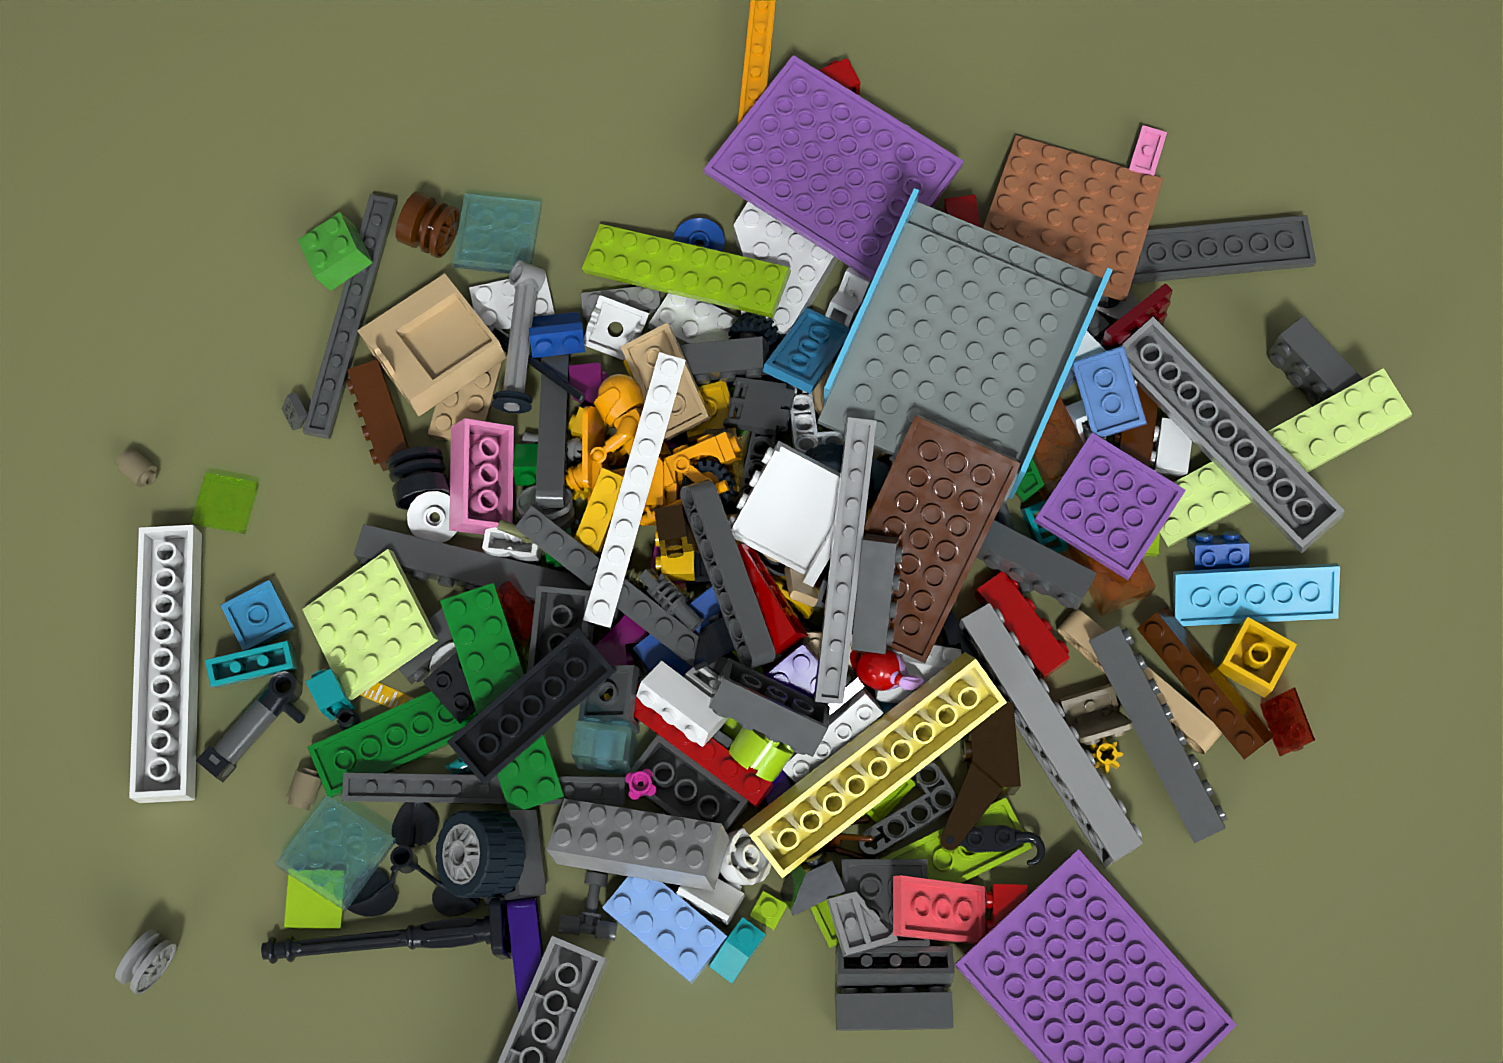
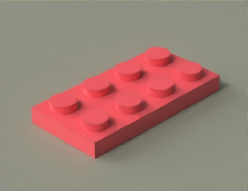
[893,875,986,944]

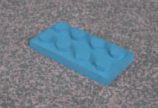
[763,308,851,394]

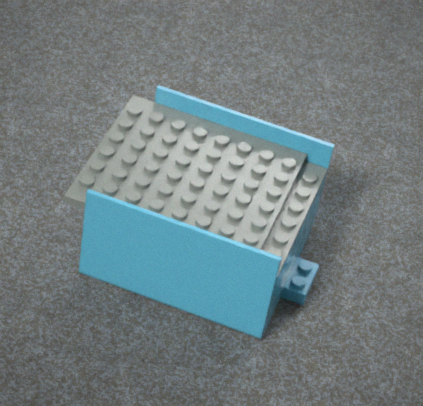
[818,188,1113,503]

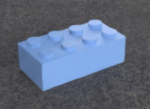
[602,876,727,984]

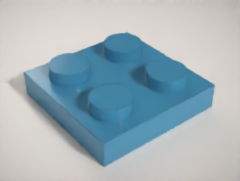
[220,580,295,651]

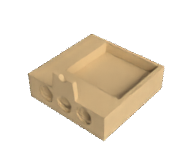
[357,273,506,417]

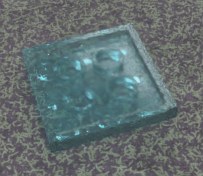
[452,193,542,274]
[275,795,396,912]

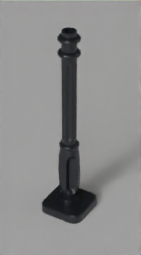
[261,897,512,964]

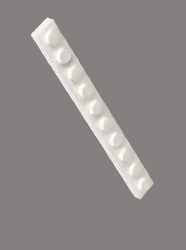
[583,352,686,628]

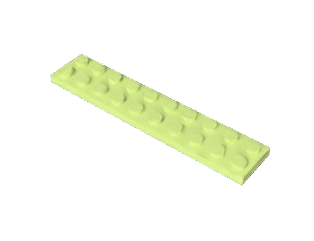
[1160,368,1412,548]

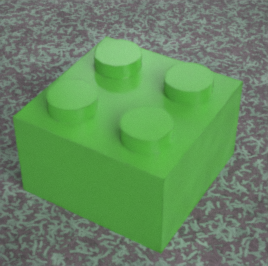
[298,212,373,291]

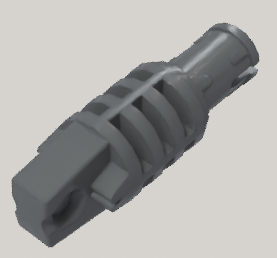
[639,568,704,632]

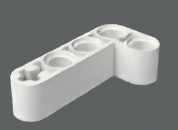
[787,383,845,454]

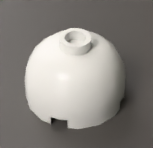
[720,828,772,885]

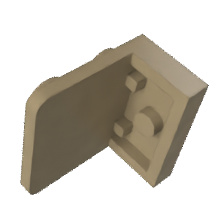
[1058,684,1133,745]

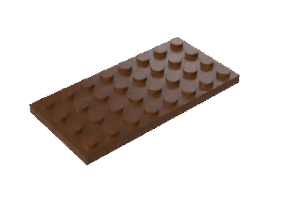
[823,413,1021,664]

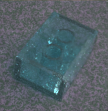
[571,717,638,775]

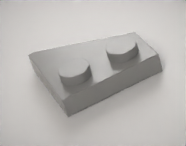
[827,891,898,957]

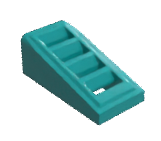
[1021,499,1069,553]

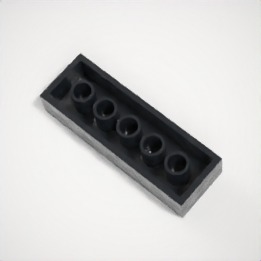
[447,628,616,785]

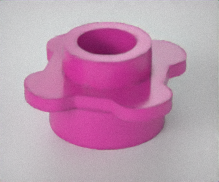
[625,769,656,800]

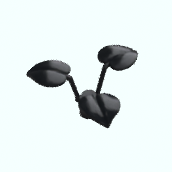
[345,802,480,917]

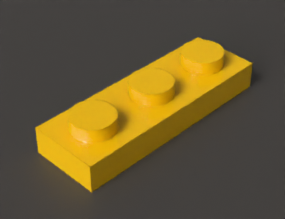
[575,467,624,555]

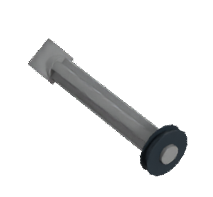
[492,260,545,414]

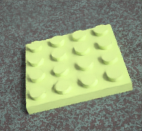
[302,549,438,701]

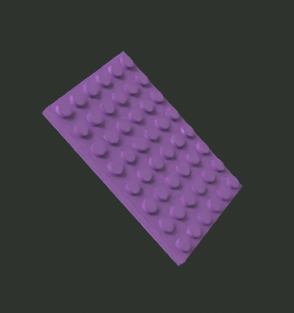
[704,55,964,280]
[954,849,1237,1063]

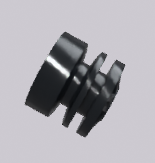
[386,446,450,510]

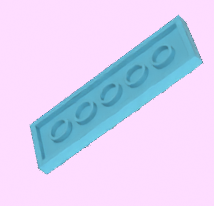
[1173,563,1340,626]

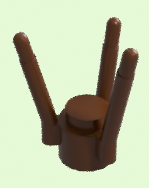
[823,817,874,859]

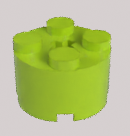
[729,727,794,782]

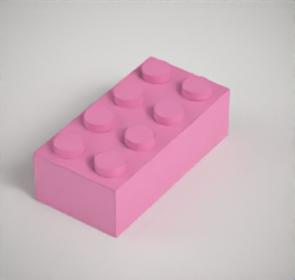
[449,418,514,535]

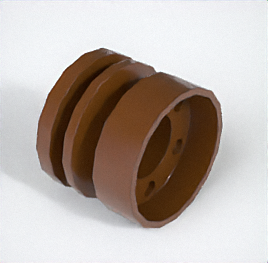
[396,191,461,258]

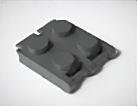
[723,377,795,435]

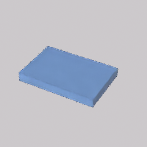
[1072,346,1147,438]

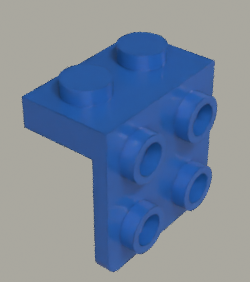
[529,312,585,358]
[1187,531,1249,570]

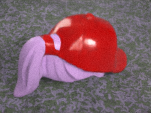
[850,649,926,692]

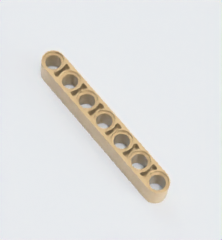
[1057,609,1222,755]

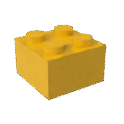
[1217,617,1297,698]

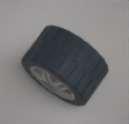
[435,810,526,898]

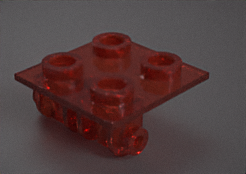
[1260,687,1316,756]

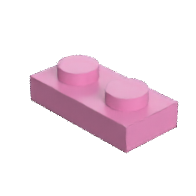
[1129,125,1167,176]

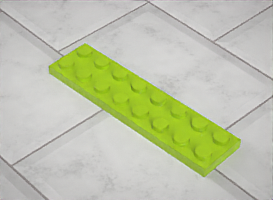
[582,224,791,318]
[810,797,1032,949]

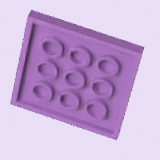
[1034,432,1186,580]

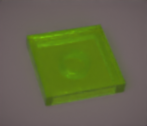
[191,472,259,535]

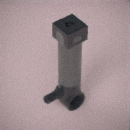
[196,671,305,782]

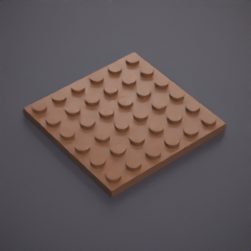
[983,135,1163,302]

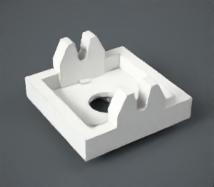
[584,295,649,360]

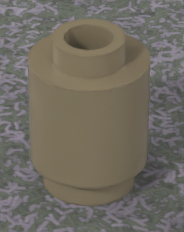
[116,449,157,487]
[287,767,322,811]

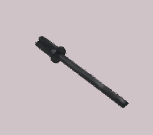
[491,327,586,403]

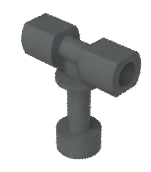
[558,872,618,941]

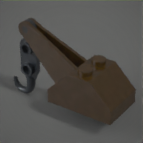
[939,702,1045,866]

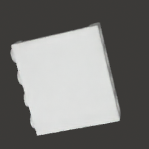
[728,441,840,587]

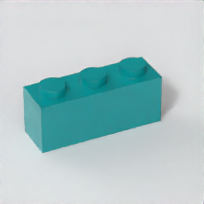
[205,641,298,688]

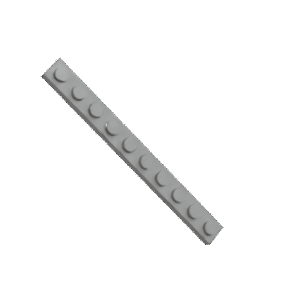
[814,417,877,705]

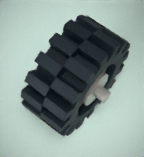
[728,312,780,353]

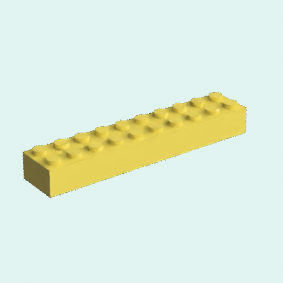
[742,652,1007,878]

